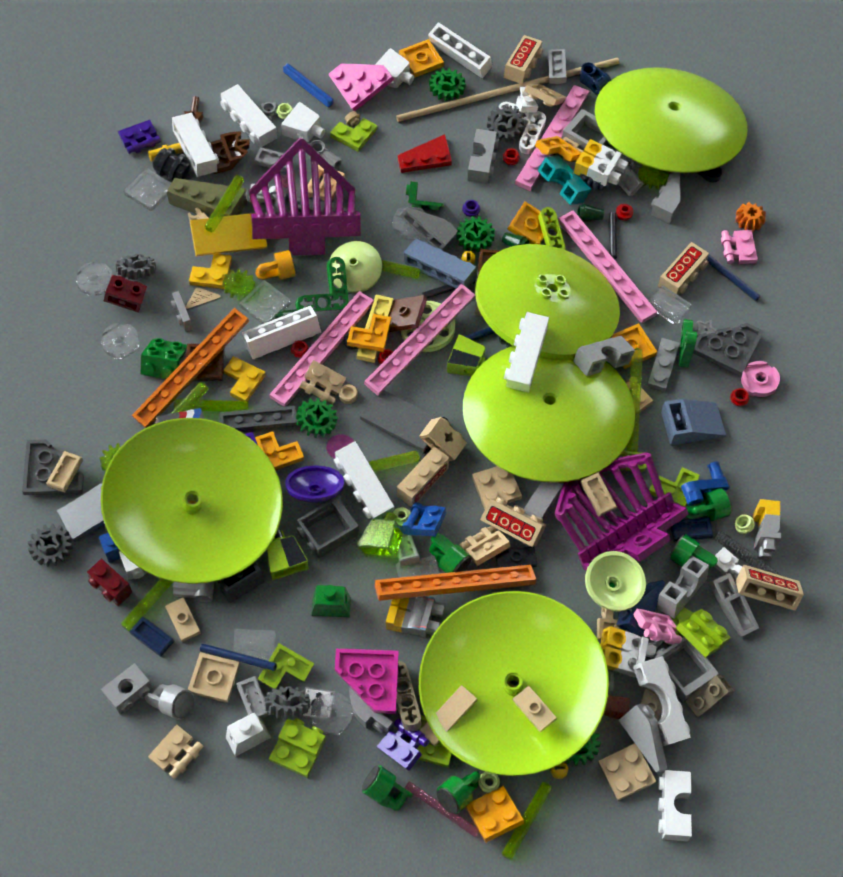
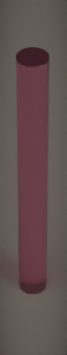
[405,781,479,838]

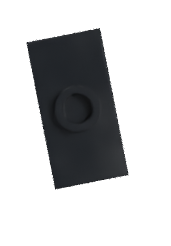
[495,546,537,568]

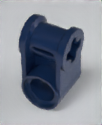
[580,62,611,94]

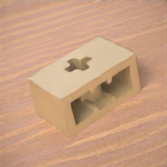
[419,417,467,461]

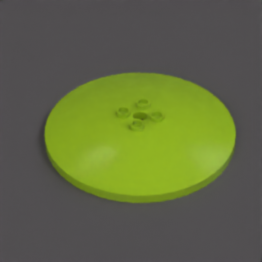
[475,244,620,359]

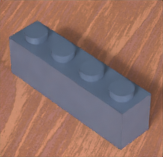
[404,238,477,289]

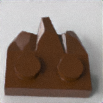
[210,131,250,174]

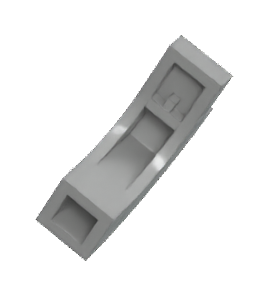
[349,687,393,734]

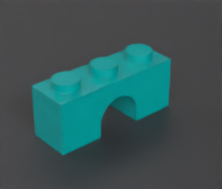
[538,155,592,205]

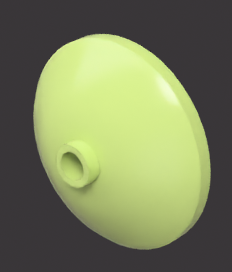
[330,241,382,293]
[585,551,646,611]

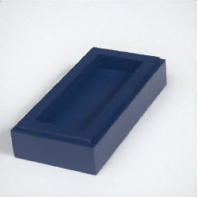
[671,517,713,542]
[129,616,174,657]

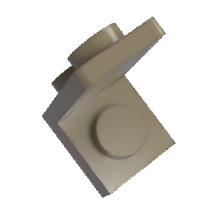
[686,675,735,717]

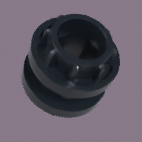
[153,148,191,183]

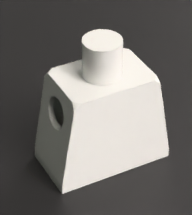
[375,48,414,88]
[281,102,325,142]
[226,713,271,757]

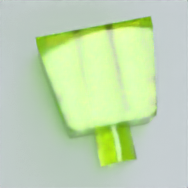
[356,512,403,558]

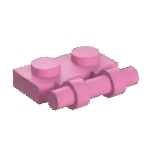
[721,230,758,264]
[633,609,682,644]

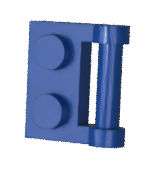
[401,502,447,537]

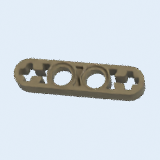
[396,661,421,732]

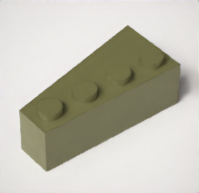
[167,178,248,218]

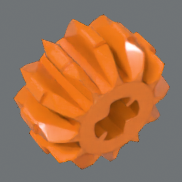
[735,202,766,233]

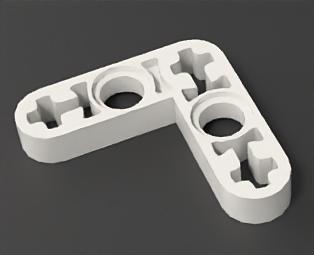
[499,102,546,154]

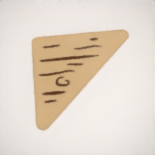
[185,287,221,309]

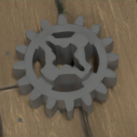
[487,105,524,142]
[116,254,156,280]
[28,524,73,567]
[264,686,310,720]

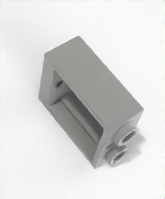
[562,109,611,150]
[654,637,719,702]

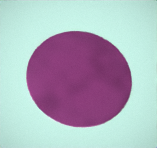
[326,434,354,459]

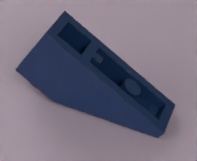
[616,580,665,636]

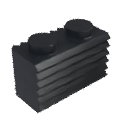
[218,562,264,603]

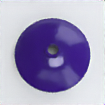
[285,465,344,503]

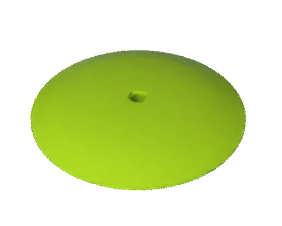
[595,68,748,173]
[463,346,635,483]
[100,418,283,584]
[419,591,609,776]

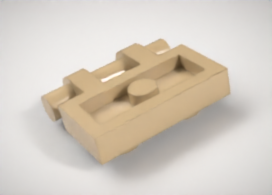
[299,360,346,405]
[459,526,511,566]
[148,724,204,779]

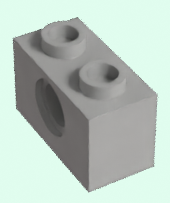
[101,663,153,714]

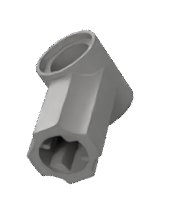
[309,140,342,170]
[173,582,215,602]

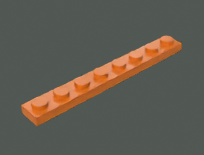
[132,308,249,428]
[375,565,536,601]

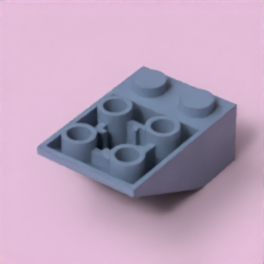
[661,399,726,446]

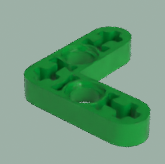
[295,256,349,312]
[679,319,697,368]

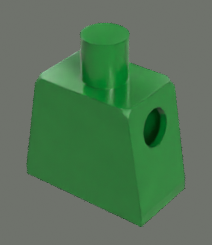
[311,585,351,618]

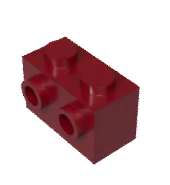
[103,274,147,313]
[87,558,133,606]

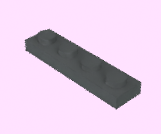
[219,406,297,431]

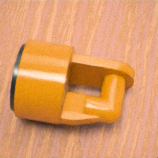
[255,250,297,280]

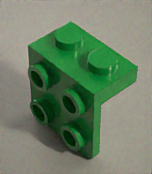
[406,181,444,210]
[140,338,187,379]

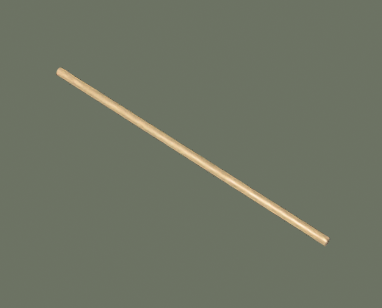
[396,58,619,122]

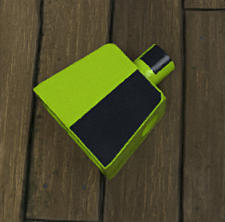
[447,334,488,377]
[267,530,309,581]

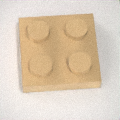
[524,83,566,107]
[472,466,522,509]
[188,652,240,703]
[598,743,656,801]

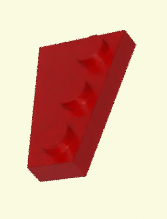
[398,134,452,173]

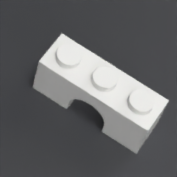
[658,770,692,842]

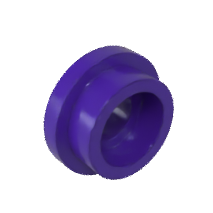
[462,200,480,217]

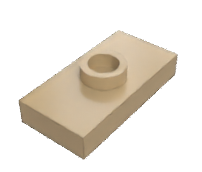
[46,451,83,493]
[580,472,617,517]
[165,597,201,642]
[513,686,557,733]

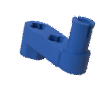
[681,461,730,506]

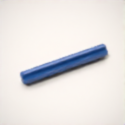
[283,64,334,107]

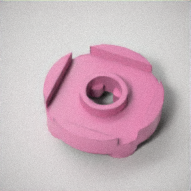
[741,361,780,397]

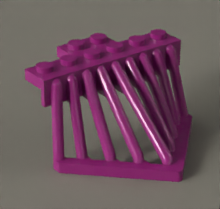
[249,137,361,256]
[555,452,689,571]

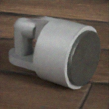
[144,684,194,720]

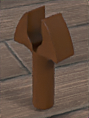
[184,96,203,123]

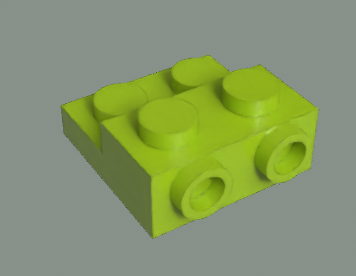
[676,609,731,658]
[269,718,326,778]

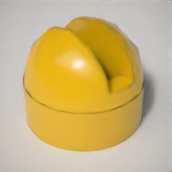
[461,251,476,265]
[551,762,568,779]

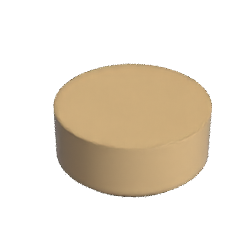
[339,384,358,404]

